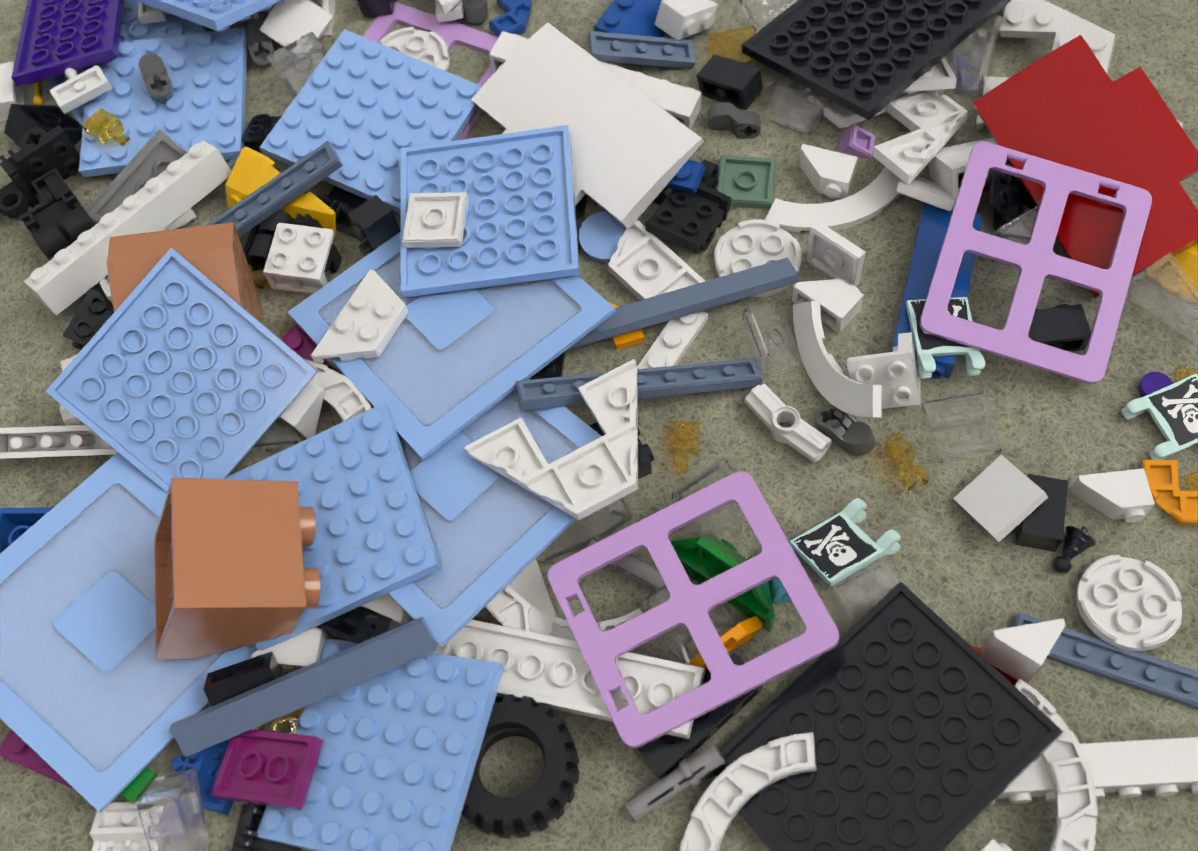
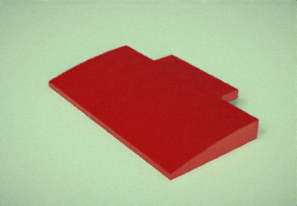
[973,35,1198,298]

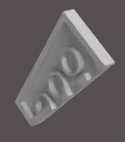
[86,129,188,223]

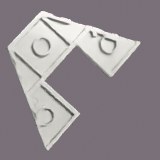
[976,0,1115,130]
[809,90,968,185]
[465,359,638,520]

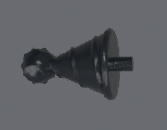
[1052,526,1096,574]

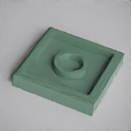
[716,155,777,209]

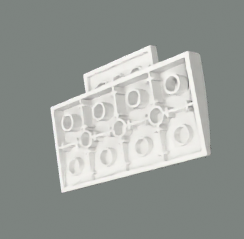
[471,22,704,230]

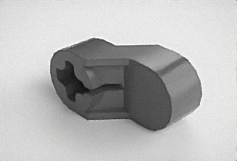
[463,0,488,23]
[246,19,276,68]
[138,53,174,102]
[708,102,761,139]
[815,405,875,456]

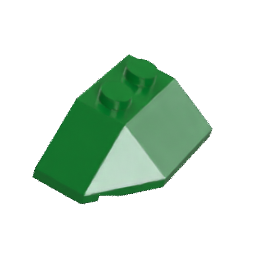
[670,535,775,632]

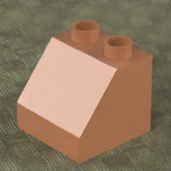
[107,222,262,323]
[154,477,320,660]

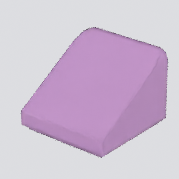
[838,123,876,159]

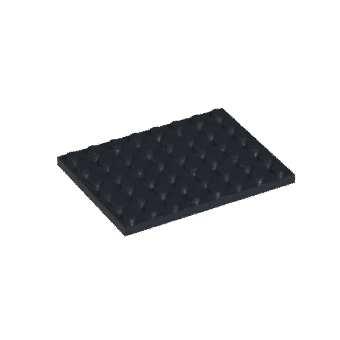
[742,0,1011,120]
[705,582,1063,851]

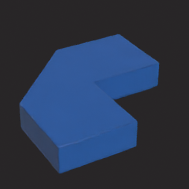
[489,0,532,37]

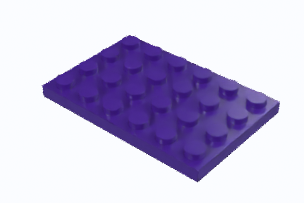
[11,0,124,86]

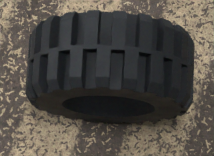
[461,694,579,839]

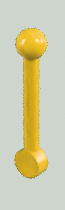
[33,81,44,105]

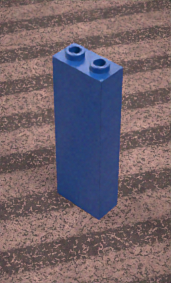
[891,204,983,379]

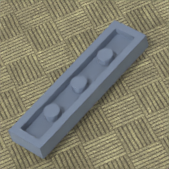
[587,31,695,69]

